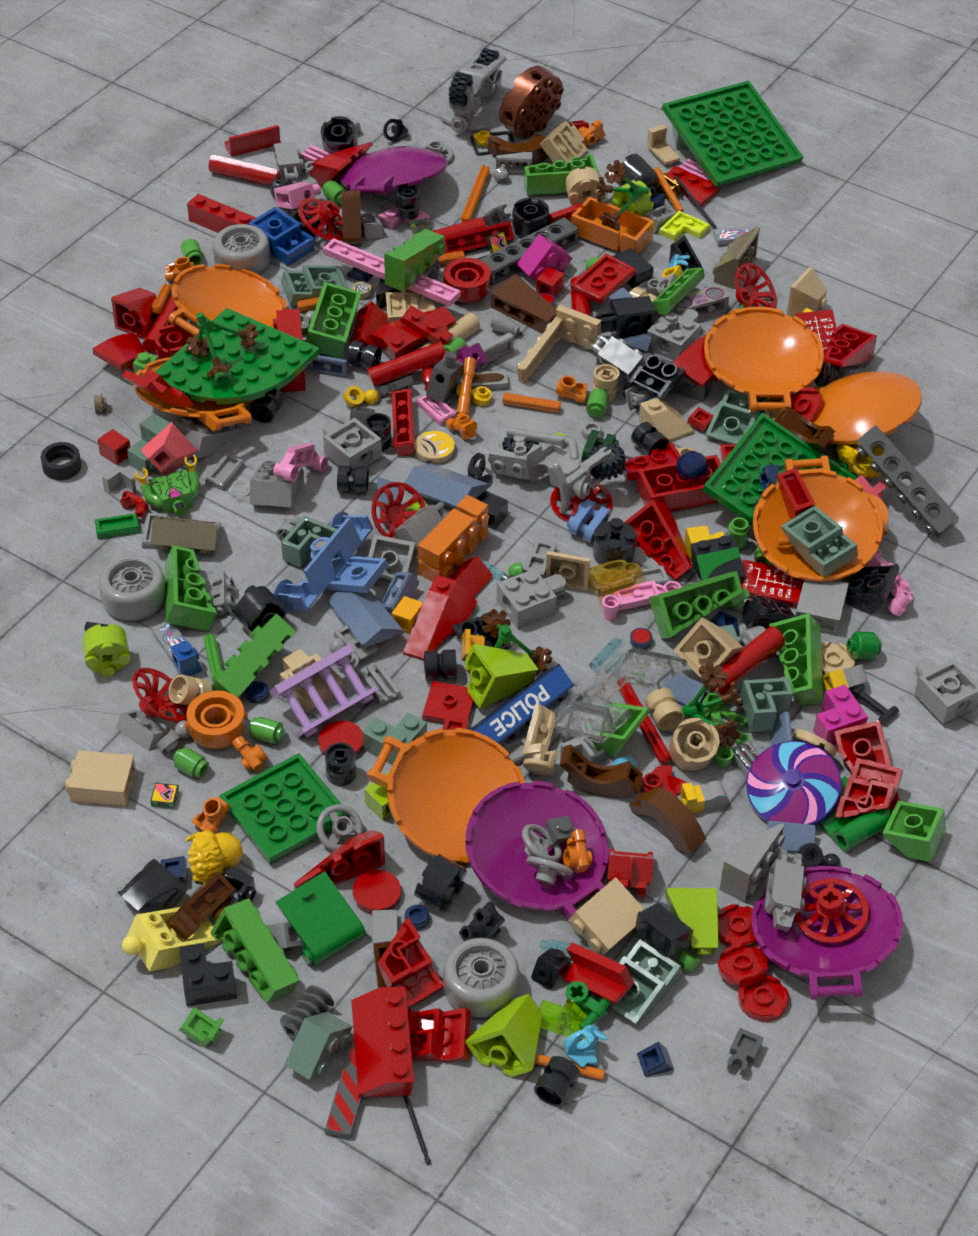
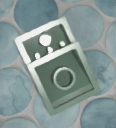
[281,265,349,306]
[705,388,766,444]
[781,505,858,578]
[595,939,683,1025]

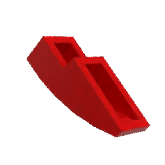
[777,468,815,519]

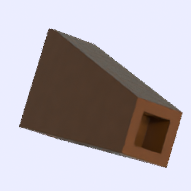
[491,274,556,334]

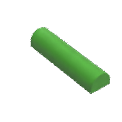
[652,268,705,315]

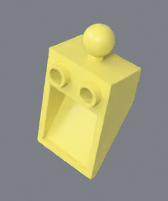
[122,907,221,972]

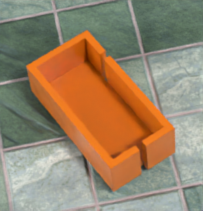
[571,196,654,254]
[418,495,489,582]

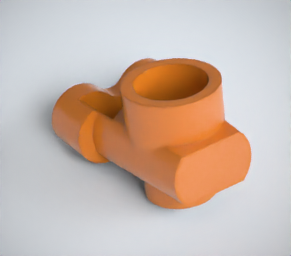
[578,119,606,147]
[165,257,195,282]
[555,375,588,404]
[446,412,477,440]
[232,736,269,773]
[191,796,231,834]
[563,830,592,873]

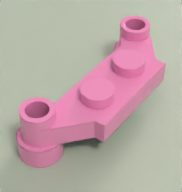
[273,443,328,482]
[865,549,913,617]
[602,580,681,621]

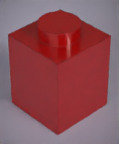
[536,267,565,297]
[97,429,131,465]

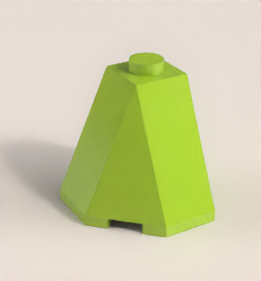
[465,644,539,709]
[665,888,718,956]
[465,994,542,1077]

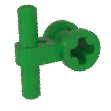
[566,981,612,1030]

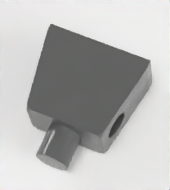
[426,352,463,403]

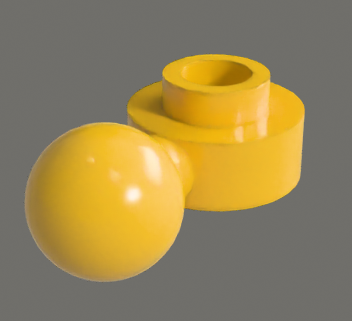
[456,383,492,406]
[343,386,379,407]

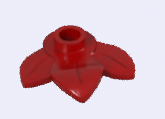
[641,765,687,798]

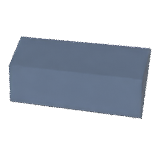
[405,463,489,509]
[327,590,403,648]

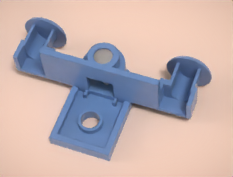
[274,511,389,612]

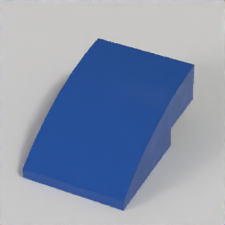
[248,207,314,267]

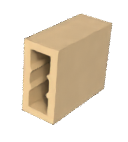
[65,750,136,806]
[568,877,645,956]

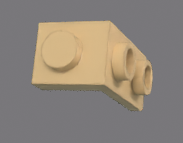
[647,124,680,165]

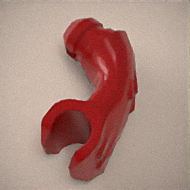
[422,364,436,392]
[119,491,149,517]

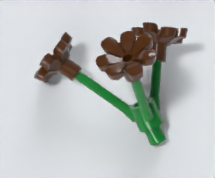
[597,160,649,231]
[186,312,259,377]
[468,609,553,675]
[681,661,743,749]

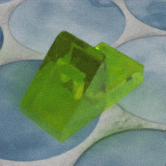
[539,998,587,1041]

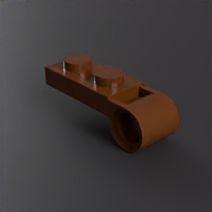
[167,872,236,941]

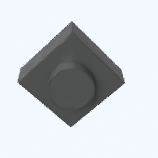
[545,816,575,844]

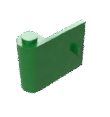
[819,776,892,852]
[275,872,366,966]

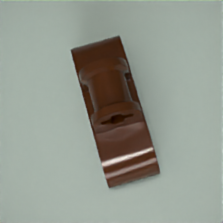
[341,190,362,245]

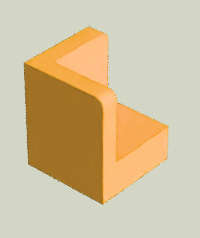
[392,596,423,634]
[461,629,485,661]

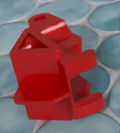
[607,848,653,899]

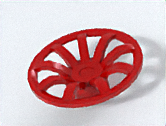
[298,198,343,241]
[735,263,776,308]
[371,482,426,539]
[550,483,613,525]
[132,668,188,722]
[795,878,869,944]

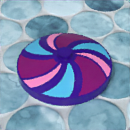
[746,741,842,826]

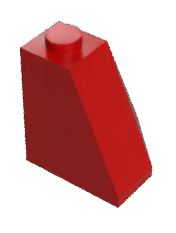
[111,288,157,340]

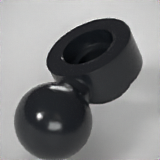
[797,843,841,867]

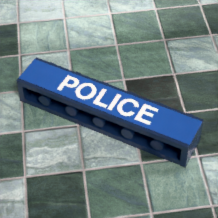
[469,664,575,746]

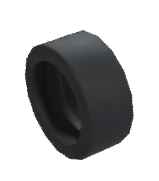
[40,442,82,480]

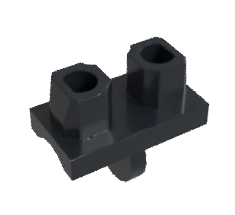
[459,902,505,941]

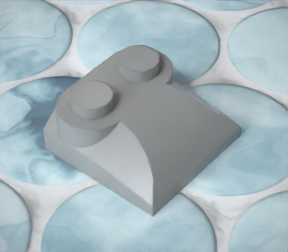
[368,534,416,581]

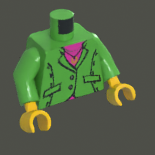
[134,455,200,517]

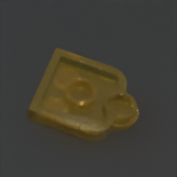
[589,560,643,597]

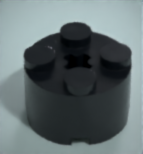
[321,116,358,154]
[512,198,549,238]
[593,518,637,569]
[232,585,285,633]
[414,854,467,913]

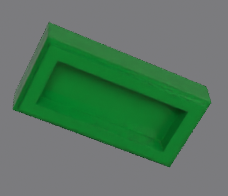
[94,513,140,539]

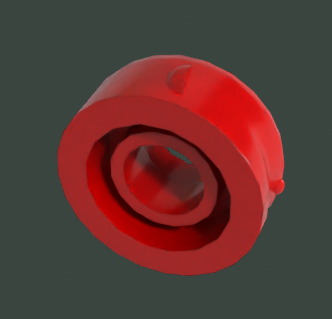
[444,258,491,303]

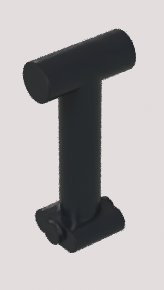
[852,684,899,726]

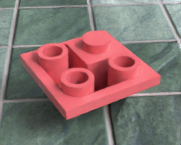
[141,422,198,475]

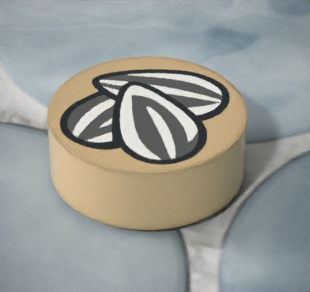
[352,281,371,299]

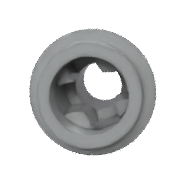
[490,313,520,336]

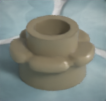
[94,393,107,413]

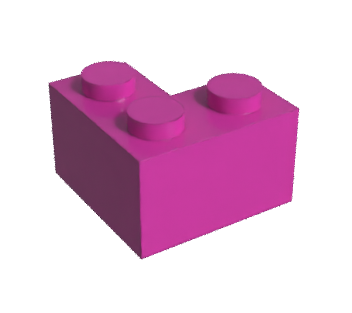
[517,234,573,280]
[813,685,868,745]

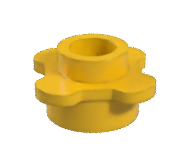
[473,130,491,146]

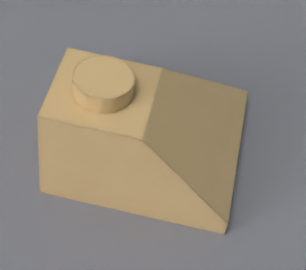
[787,267,828,318]
[639,398,694,442]
[546,551,590,591]
[674,618,742,677]

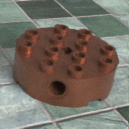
[499,65,564,138]

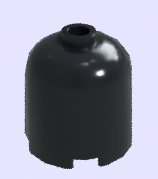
[617,154,659,195]

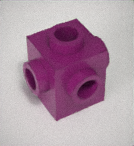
[456,343,488,372]

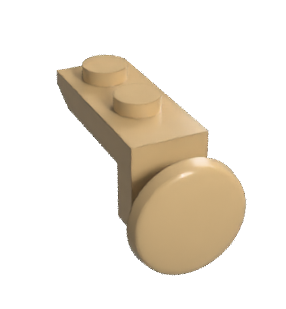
[522,703,558,776]

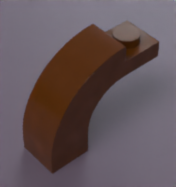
[488,134,549,166]
[774,407,835,453]
[559,744,643,798]
[629,787,706,852]

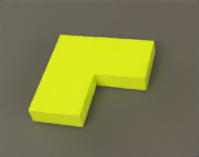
[659,211,710,241]

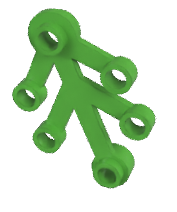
[689,693,750,767]

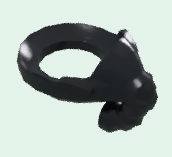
[383,118,409,142]
[466,452,491,483]

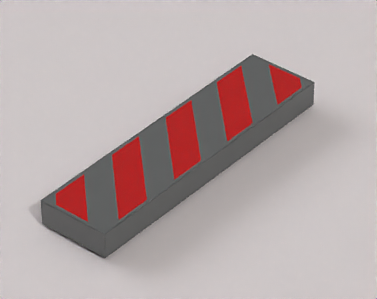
[325,1039,363,1139]

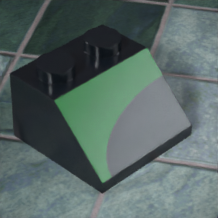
[691,535,745,581]

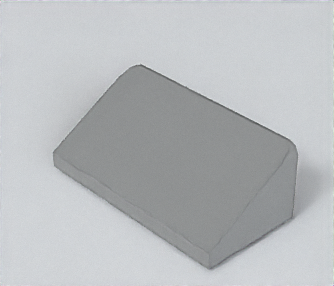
[117,710,169,750]

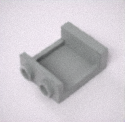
[796,580,849,635]

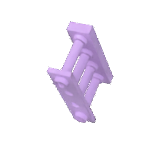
[269,643,378,738]

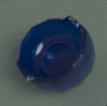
[676,451,709,481]

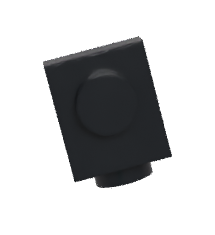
[224,867,257,902]
[531,948,572,989]

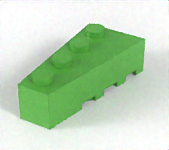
[524,154,599,196]
[384,229,446,292]
[165,545,217,632]
[649,571,743,639]
[211,613,296,697]
[769,613,823,707]
[210,898,300,1003]

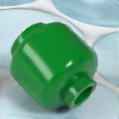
[846,631,882,660]

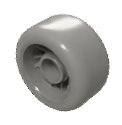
[213,224,270,275]
[99,555,166,621]
[443,938,519,1018]

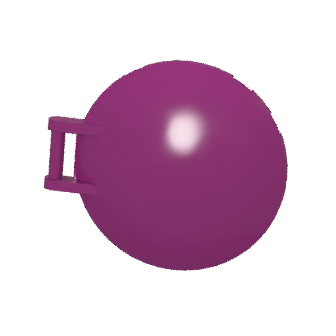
[340,146,447,195]
[465,781,609,920]
[752,866,903,1000]

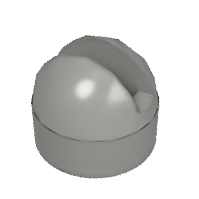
[493,167,509,183]

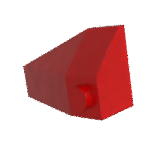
[309,142,373,187]

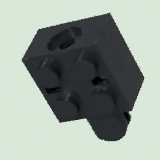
[594,296,655,340]

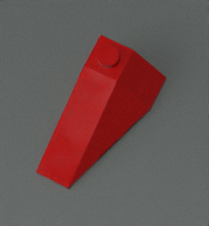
[371,306,456,360]
[824,324,877,367]
[624,499,693,580]
[403,575,478,661]
[834,720,900,811]
[294,830,385,890]

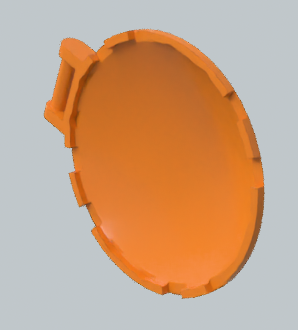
[168,264,287,336]
[704,307,824,412]
[133,357,252,431]
[794,371,922,444]
[753,456,883,582]
[366,728,525,863]

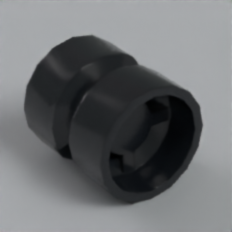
[396,184,420,220]
[346,340,382,370]
[249,389,284,423]
[365,413,392,451]
[631,422,669,456]
[337,465,369,494]
[424,649,457,680]
[325,742,356,786]
[534,1056,580,1107]

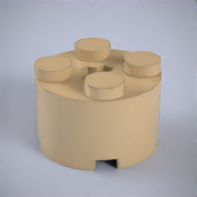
[565,167,605,205]
[669,718,720,771]

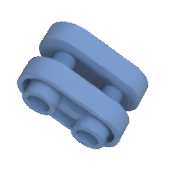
[567,499,611,543]

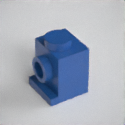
[170,640,202,676]

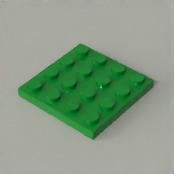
[219,753,350,864]

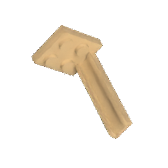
[516,305,601,383]

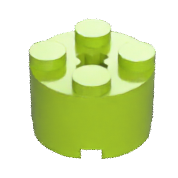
[610,180,654,216]
[82,623,131,677]

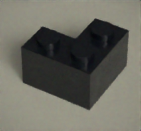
[179,944,237,1006]

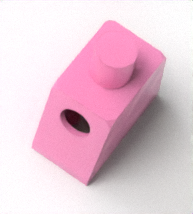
[274,182,321,209]

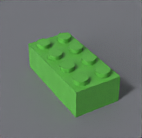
[306,282,361,359]

